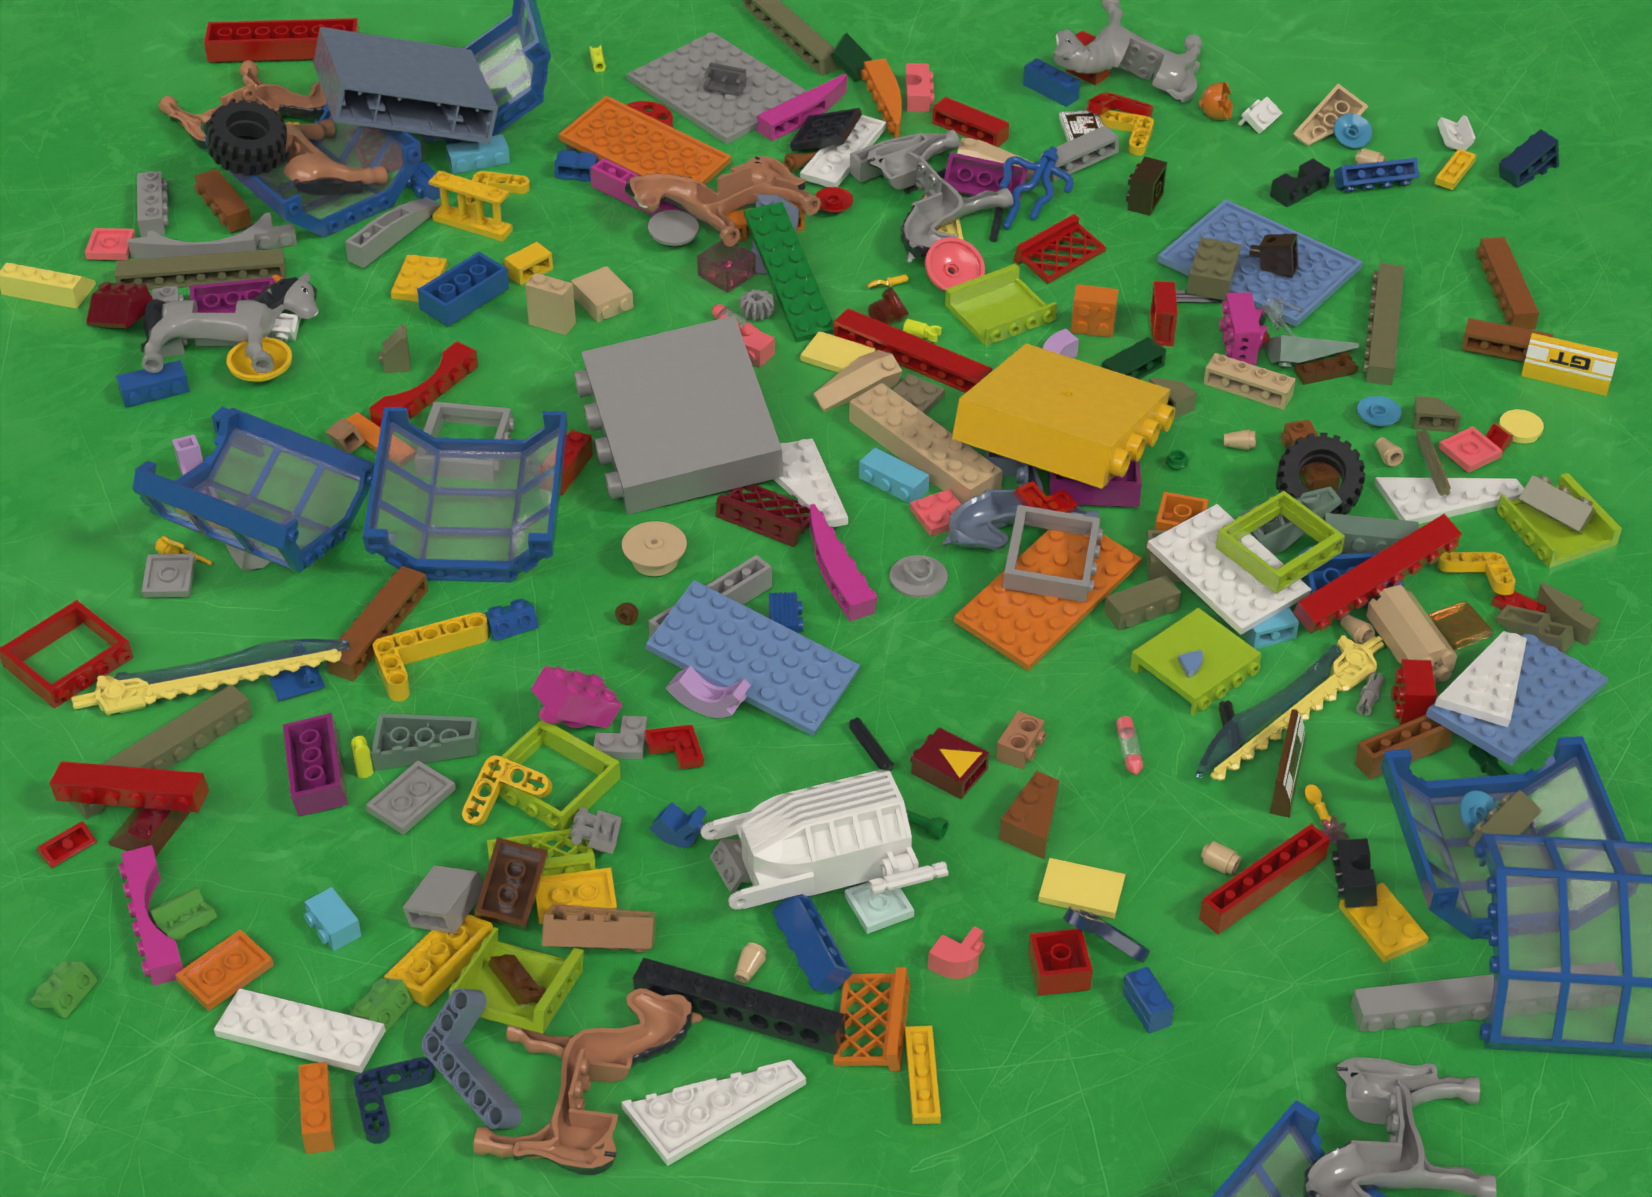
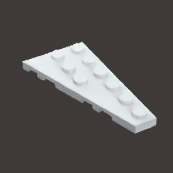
[774,438,848,527]
[621,1060,806,1166]

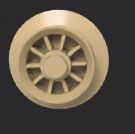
[622,521,687,576]

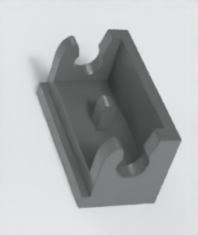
[703,62,746,97]

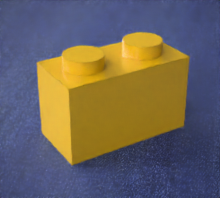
[504,242,553,286]

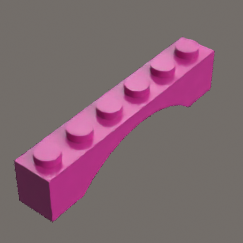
[118,845,183,986]

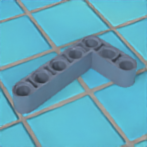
[421,988,522,1129]

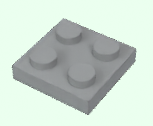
[142,554,196,597]

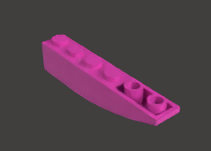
[757,74,847,141]
[591,158,696,218]
[809,504,878,622]

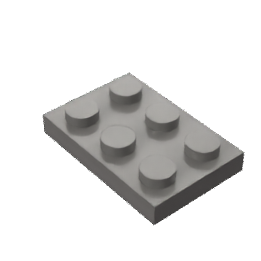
[366,760,456,835]

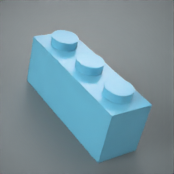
[446,134,510,174]
[859,448,929,504]

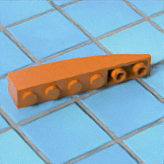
[861,59,902,138]

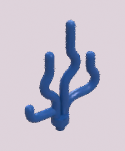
[1000,146,1074,229]

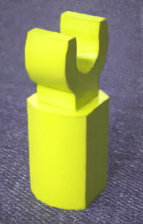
[903,319,942,342]

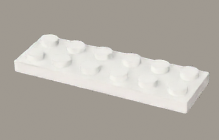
[800,115,887,188]
[214,988,386,1073]

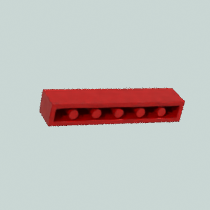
[49,761,209,813]
[1199,824,1330,935]

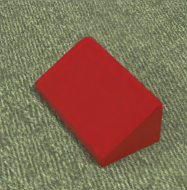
[36,821,97,869]

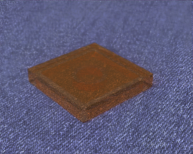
[1428,601,1494,650]

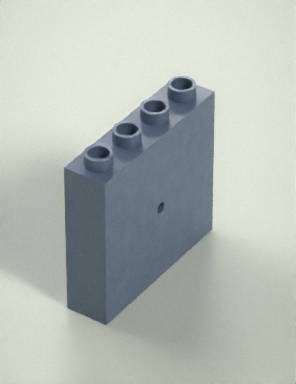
[313,27,498,144]

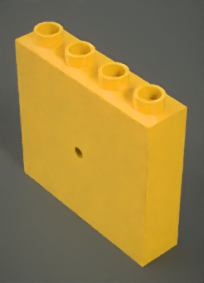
[952,344,1175,489]

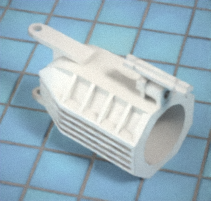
[701,770,948,910]

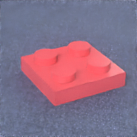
[85,228,136,261]
[1439,427,1503,473]
[910,489,962,536]

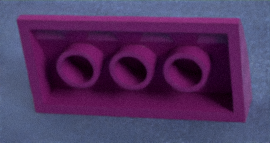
[944,152,1028,201]
[189,277,275,313]

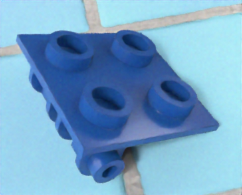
[268,647,325,701]

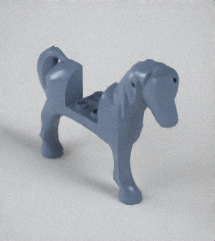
[942,450,1099,550]

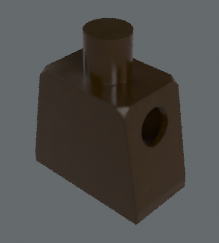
[1249,234,1299,278]

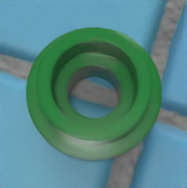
[1166,450,1189,470]

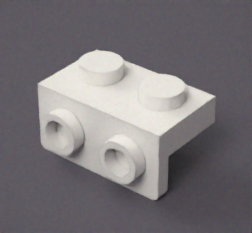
[1238,97,1282,134]
[1437,115,1475,151]
[266,313,301,342]

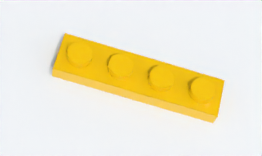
[905,1026,941,1124]

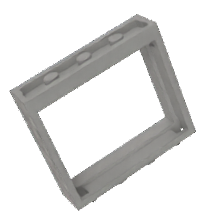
[413,402,515,483]
[1002,505,1103,602]

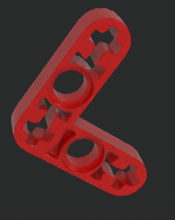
[1086,92,1154,117]

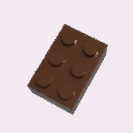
[475,837,548,931]

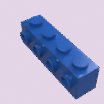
[1334,158,1419,192]
[772,894,853,995]

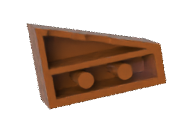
[999,771,1059,859]

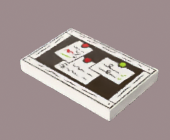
[1059,110,1103,142]

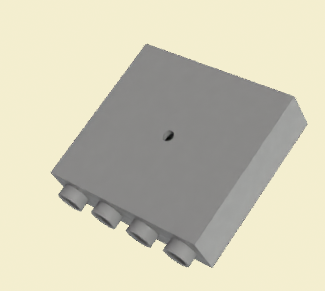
[573,316,784,515]

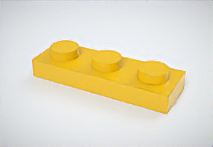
[1434,149,1477,190]

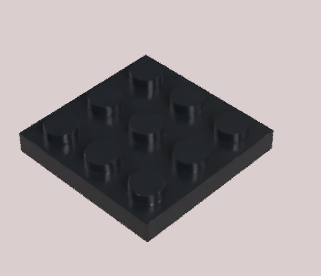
[790,108,862,152]

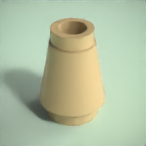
[1224,429,1256,451]
[1375,438,1404,466]
[1340,615,1375,644]
[734,942,766,984]

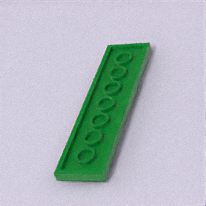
[743,202,834,343]

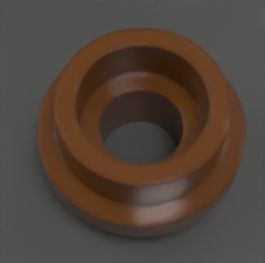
[615,602,638,626]

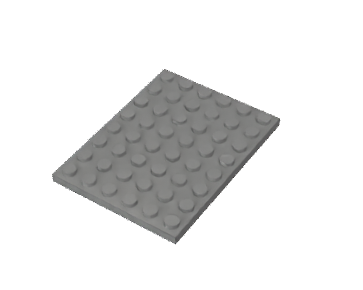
[627,32,807,145]

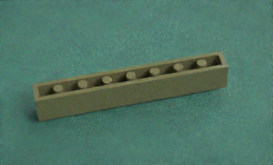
[743,0,840,76]
[115,248,286,290]
[1363,263,1404,386]
[70,684,252,819]

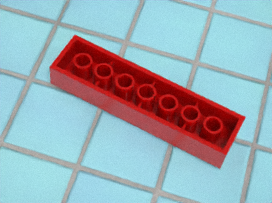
[204,18,360,63]

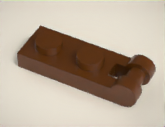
[1294,352,1358,385]
[488,954,546,1005]

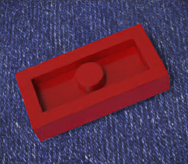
[1492,591,1546,613]

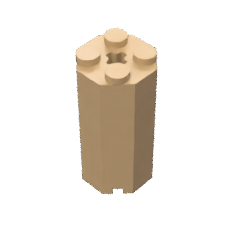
[1366,585,1457,683]

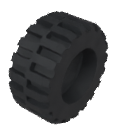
[207,100,287,176]
[1276,432,1365,520]

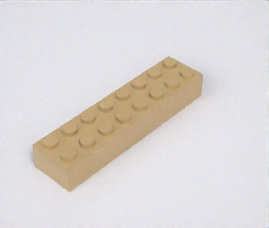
[849,383,1003,504]

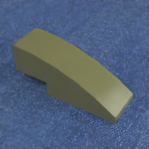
[1536,582,1600,646]
[1496,605,1575,654]

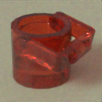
[868,287,909,325]

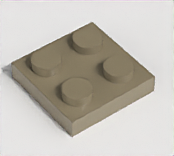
[893,374,945,414]

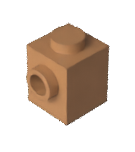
[325,418,365,454]

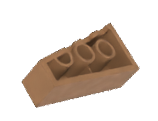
[542,904,657,952]

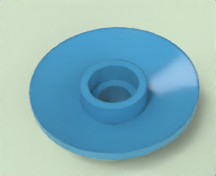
[1334,114,1372,149]
[1357,396,1401,426]
[1459,791,1500,835]

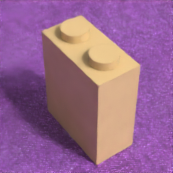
[571,266,633,322]
[525,273,576,335]

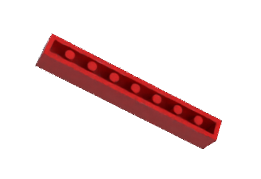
[834,308,992,393]
[1294,513,1462,634]

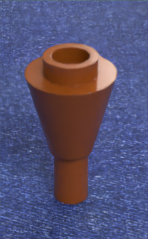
[784,152,816,172]

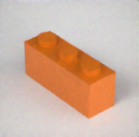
[299,1062,335,1154]

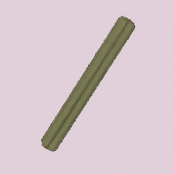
[1416,430,1451,496]

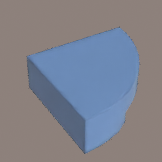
[1178,650,1203,677]

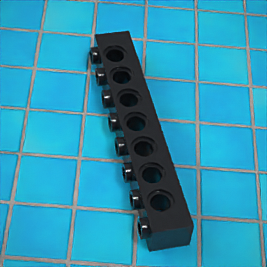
[633,958,846,1055]

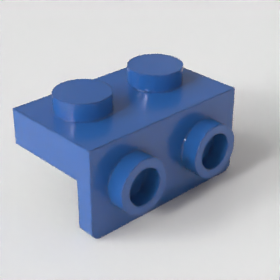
[483,599,539,641]

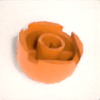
[1199,82,1233,121]

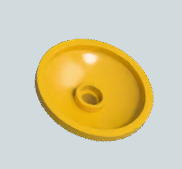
[227,337,292,382]

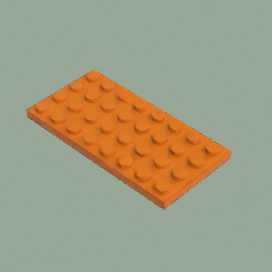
[559,95,731,185]
[954,512,1142,671]

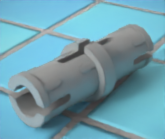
[1356,672,1384,716]

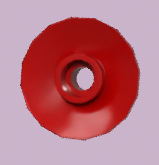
[815,187,853,212]

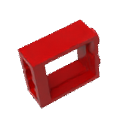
[1150,281,1178,346]

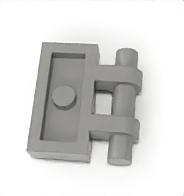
[570,807,622,854]

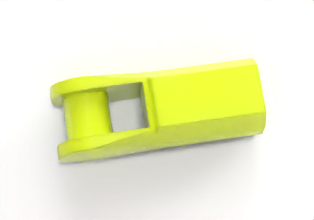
[589,45,606,72]
[351,736,373,778]

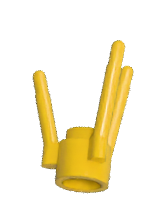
[155,536,213,565]

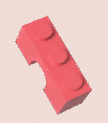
[906,64,934,112]
[719,315,775,367]

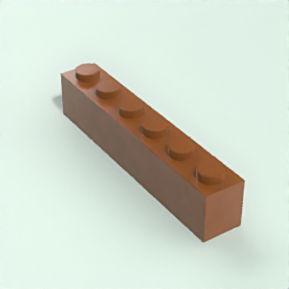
[1476,237,1539,330]
[326,566,428,682]

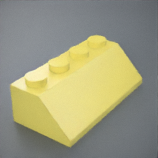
[0,263,96,309]

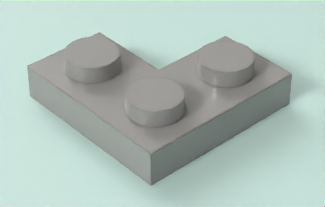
[594,716,647,759]

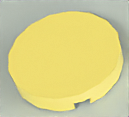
[1499,409,1544,444]

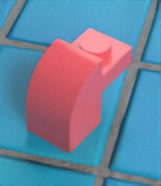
[928,926,985,979]

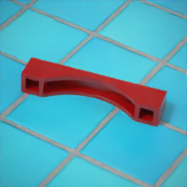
[369,341,478,434]

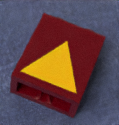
[910,727,989,799]

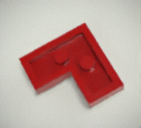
[1014,481,1078,513]
[644,724,704,769]

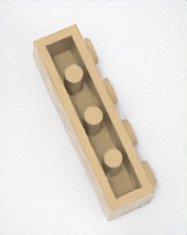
[1203,353,1296,410]

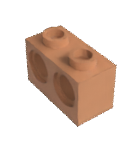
[996,711,1047,769]

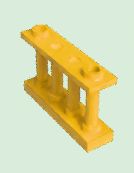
[428,171,513,242]

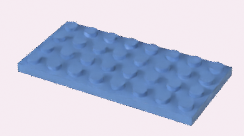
[645,580,860,737]
[1426,633,1609,766]

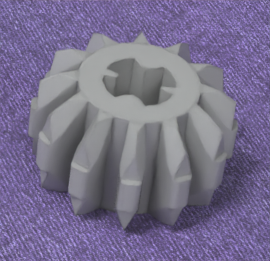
[739,288,775,322]

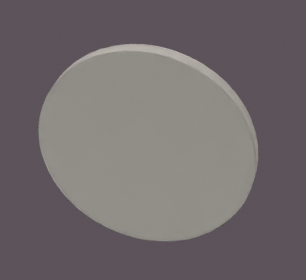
[648,210,699,247]
[890,555,948,598]

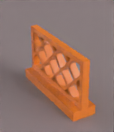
[833,967,910,1072]

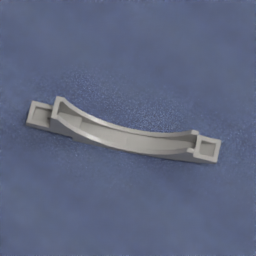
[127,213,297,259]

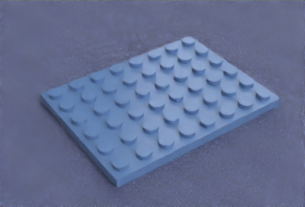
[1157,199,1363,327]

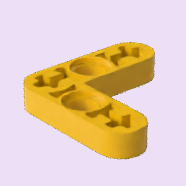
[1099,110,1154,156]
[465,171,530,213]
[1437,552,1516,595]
[462,755,552,826]

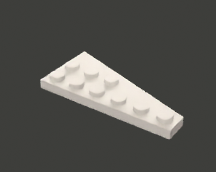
[1374,477,1524,524]
[1435,631,1527,727]

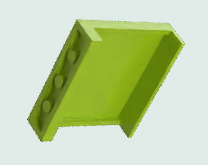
[945,264,1057,346]
[1497,473,1622,568]
[1130,608,1261,716]
[449,927,584,1034]

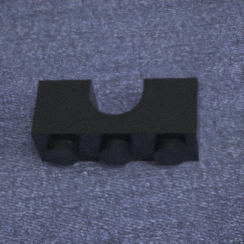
[1270,159,1330,207]
[1332,838,1377,908]

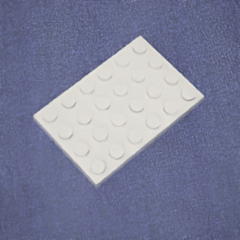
[1147,504,1311,635]

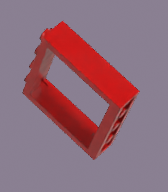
[0,600,133,709]

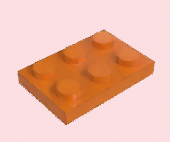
[175,929,274,1011]

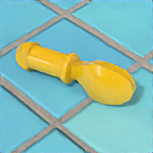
[867,274,908,289]
[1305,784,1333,827]

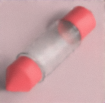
[712,304,760,336]
[1116,716,1144,775]

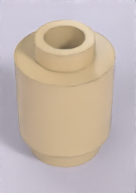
[1355,148,1386,164]
[1201,841,1241,875]

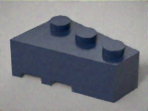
[1499,129,1559,188]

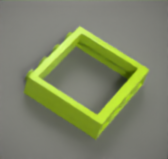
[1216,491,1345,594]
[486,719,621,830]

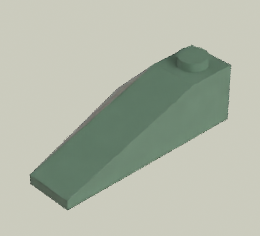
[1264,335,1359,368]
[1239,487,1342,555]

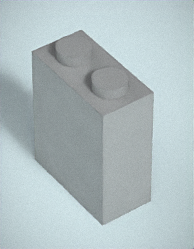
[403,865,483,934]

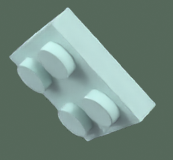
[844,877,914,934]

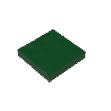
[830,32,872,82]

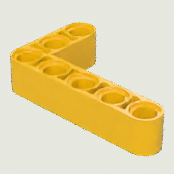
[373,612,489,702]

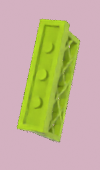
[487,829,596,876]

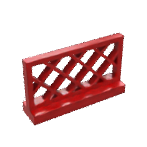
[1013,214,1106,284]

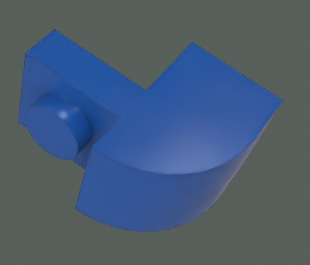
[649,802,707,848]

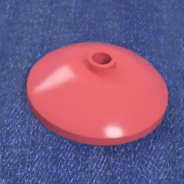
[925,237,985,292]

